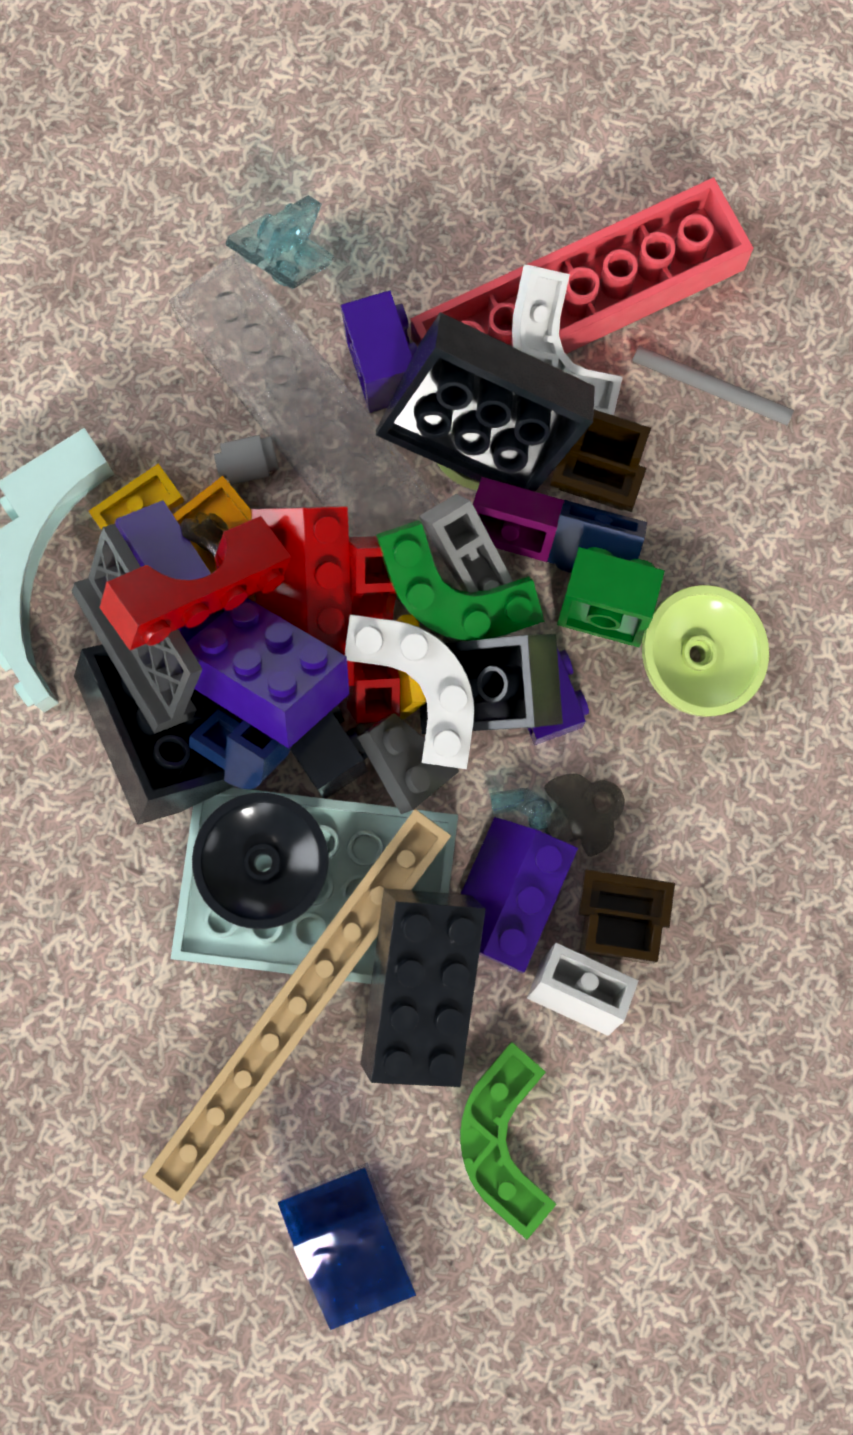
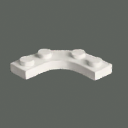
[512,264,623,416]
[345,615,474,769]

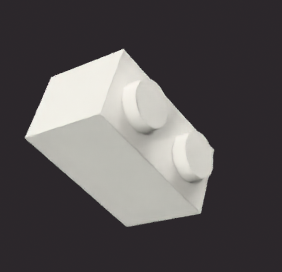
[527,943,639,1036]

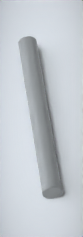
[632,346,794,426]

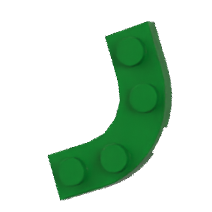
[376,520,545,641]

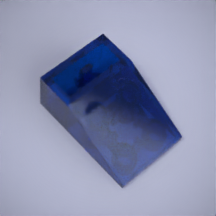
[277,1163,416,1330]

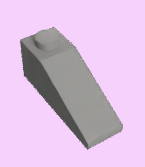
[419,494,513,592]

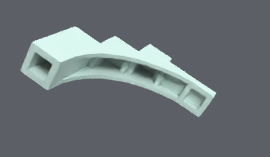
[0,428,114,713]

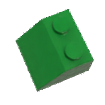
[557,547,665,648]

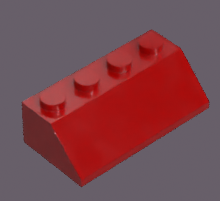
[251,506,354,686]

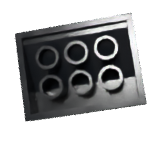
[375,312,595,492]
[74,644,243,825]

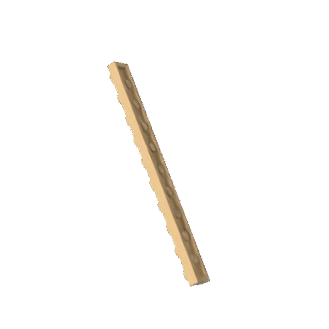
[143,809,451,1205]

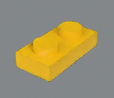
[88,463,185,530]

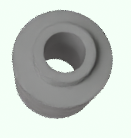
[214,435,279,485]

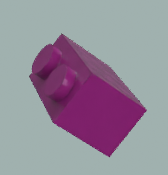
[473,477,564,562]

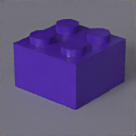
[341,290,417,413]

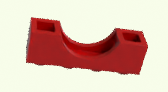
[99,516,292,651]
[347,536,400,723]

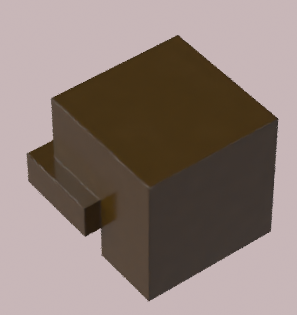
[550,409,651,512]
[578,869,675,964]

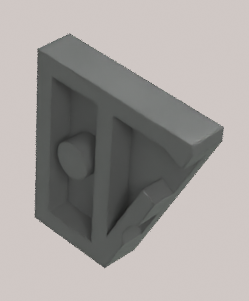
[357,713,459,814]

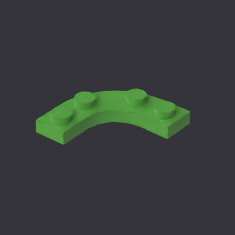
[460,1042,557,1240]

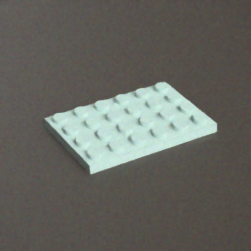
[171,787,458,984]

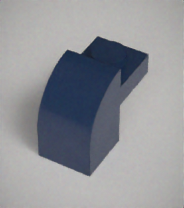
[189,709,290,789]

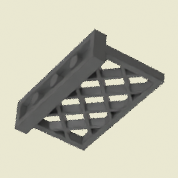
[72,524,202,734]

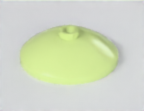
[642,585,769,717]

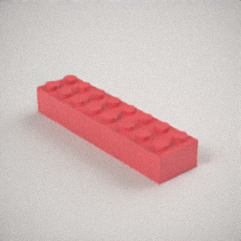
[410,177,753,354]

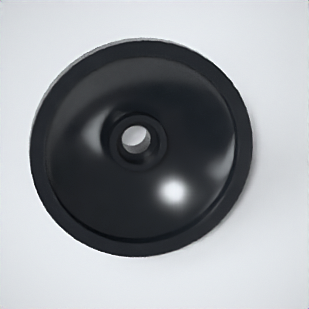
[192,793,329,929]

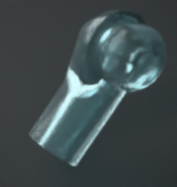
[490,788,552,830]

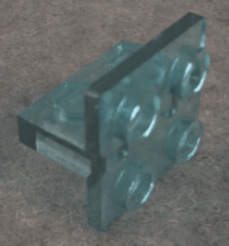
[225,195,334,289]

